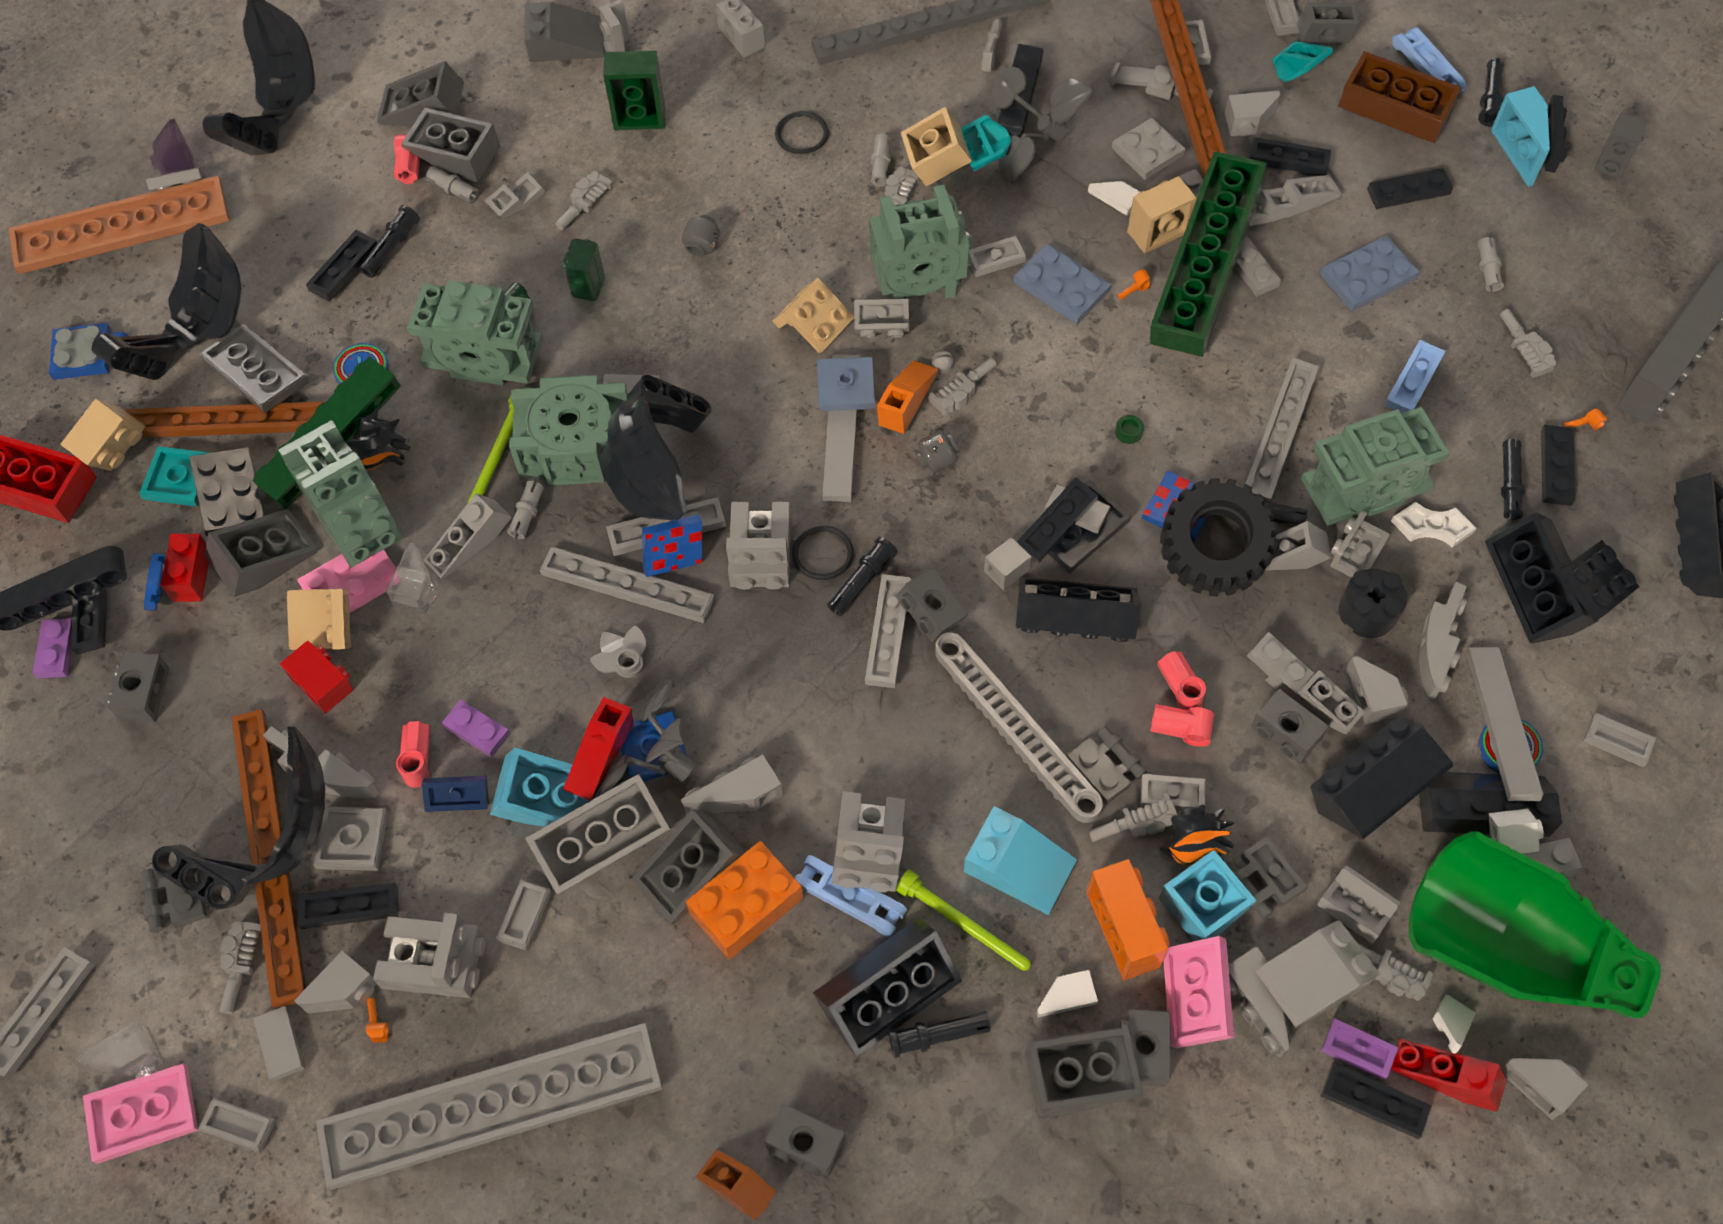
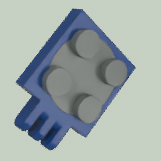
[49,323,128,380]

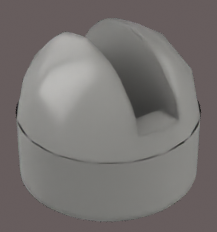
[932,349,954,374]

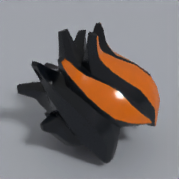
[348,408,411,470]
[1160,804,1234,866]

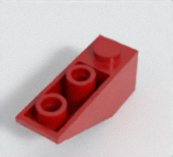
[563,697,634,801]
[1390,1038,1507,1112]

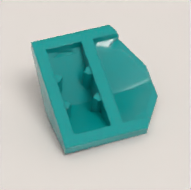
[1272,41,1333,82]
[960,115,1012,171]

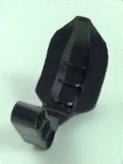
[203,0,315,155]
[91,223,242,380]
[599,375,712,521]
[152,726,326,909]

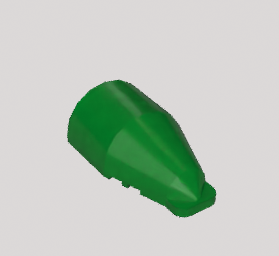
[1409,831,1661,1019]

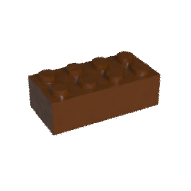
[1338,51,1461,144]

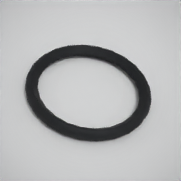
[775,111,829,154]
[792,526,853,580]

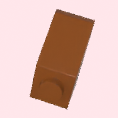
[696,1149,776,1221]

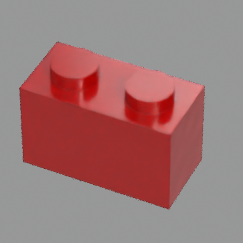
[161,533,209,602]
[279,640,353,714]

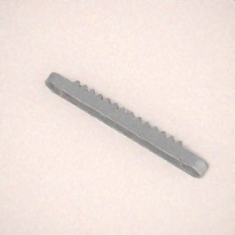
[935,632,1103,823]

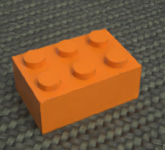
[685,841,803,960]
[1086,859,1170,981]

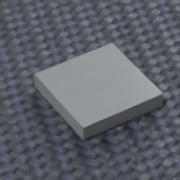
[313,806,388,871]

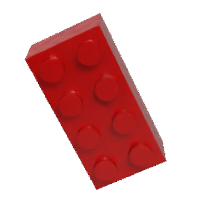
[0,435,97,523]

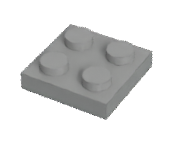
[1112,118,1186,180]

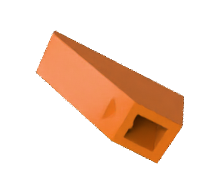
[877,360,939,434]

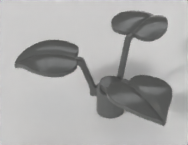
[991,67,1094,184]
[597,679,695,797]

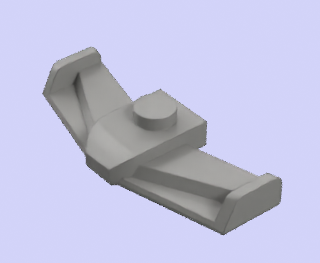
[1109,62,1213,101]

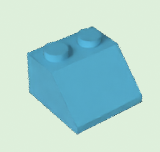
[1159,850,1256,941]

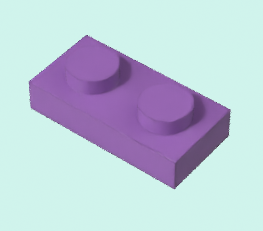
[33,618,72,678]
[442,699,510,758]
[1320,1018,1398,1081]

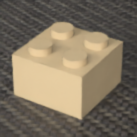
[901,107,972,187]
[1127,176,1197,254]
[60,398,146,471]

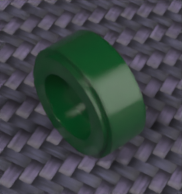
[1115,415,1144,444]

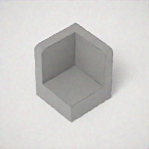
[984,538,1031,591]

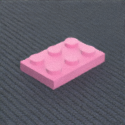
[297,549,404,613]
[1164,936,1234,1048]
[83,1063,199,1164]

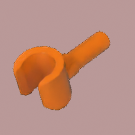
[1117,269,1150,300]
[1563,409,1607,430]
[366,998,389,1043]

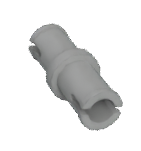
[871,134,891,186]
[426,166,479,204]
[1477,237,1504,292]
[507,481,544,540]

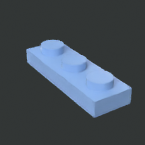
[1384,340,1446,413]

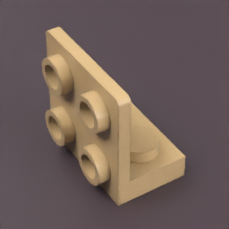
[772,277,854,353]
[287,588,351,650]

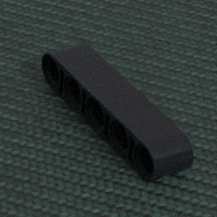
[997,44,1043,138]
[0,546,127,631]

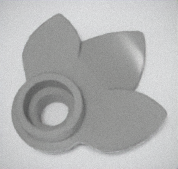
[590,626,647,678]

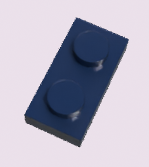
[422,776,489,812]

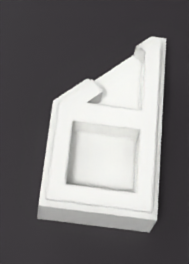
[1088,181,1139,216]
[1037,970,1098,1017]
[1433,994,1476,1054]

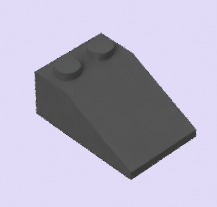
[525,2,604,62]
[377,61,464,125]
[401,107,501,183]
[204,509,318,597]
[632,809,746,924]
[1025,1027,1143,1119]

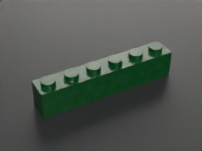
[252,356,401,509]

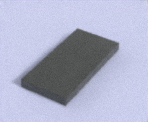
[199,324,310,413]

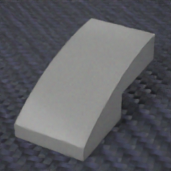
[485,172,546,219]

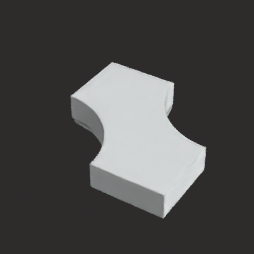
[1391,502,1476,548]

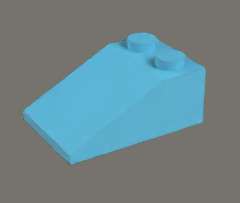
[1491,86,1550,187]
[490,747,598,827]
[963,806,1077,915]

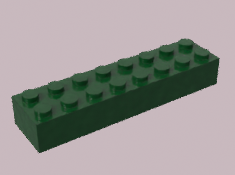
[1150,151,1267,357]

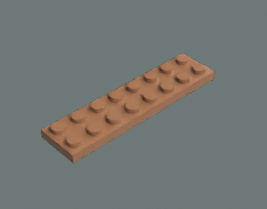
[9,176,230,274]

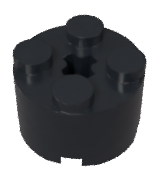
[1338,569,1407,638]

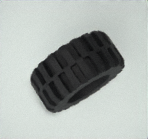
[1160,478,1278,597]

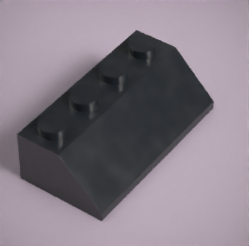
[1674,472,1723,598]
[1485,512,1599,644]
[1015,577,1140,642]
[1310,715,1453,839]
[1419,772,1562,837]
[813,918,962,1058]

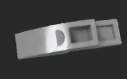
[1419,582,1468,701]
[1246,632,1365,734]
[263,726,379,798]

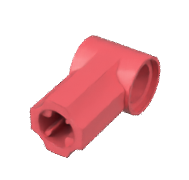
[394,134,420,184]
[1157,651,1206,710]
[1150,704,1215,747]
[396,721,431,788]

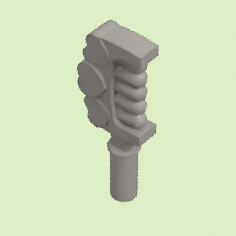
[981,19,1002,72]
[884,167,920,206]
[555,171,613,230]
[1500,309,1556,378]
[928,357,997,415]
[1088,792,1177,842]
[219,921,261,1014]
[1357,943,1433,1001]

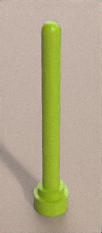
[468,395,514,502]
[896,869,1031,971]

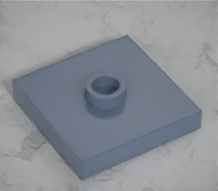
[817,357,875,411]

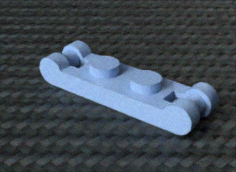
[1392,27,1466,93]
[795,855,907,938]

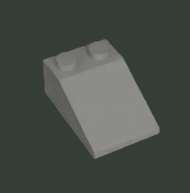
[1255,920,1380,1027]

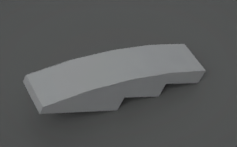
[1249,175,1342,226]

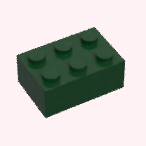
[603,50,665,130]

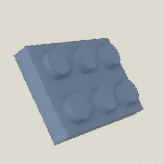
[1319,235,1419,312]
[1013,243,1111,325]

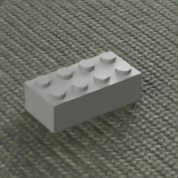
[525,774,670,895]

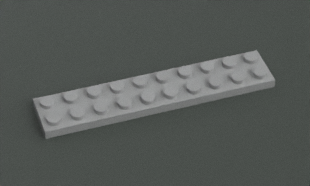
[316,1023,663,1190]

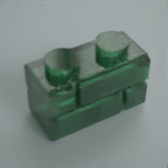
[563,238,605,301]

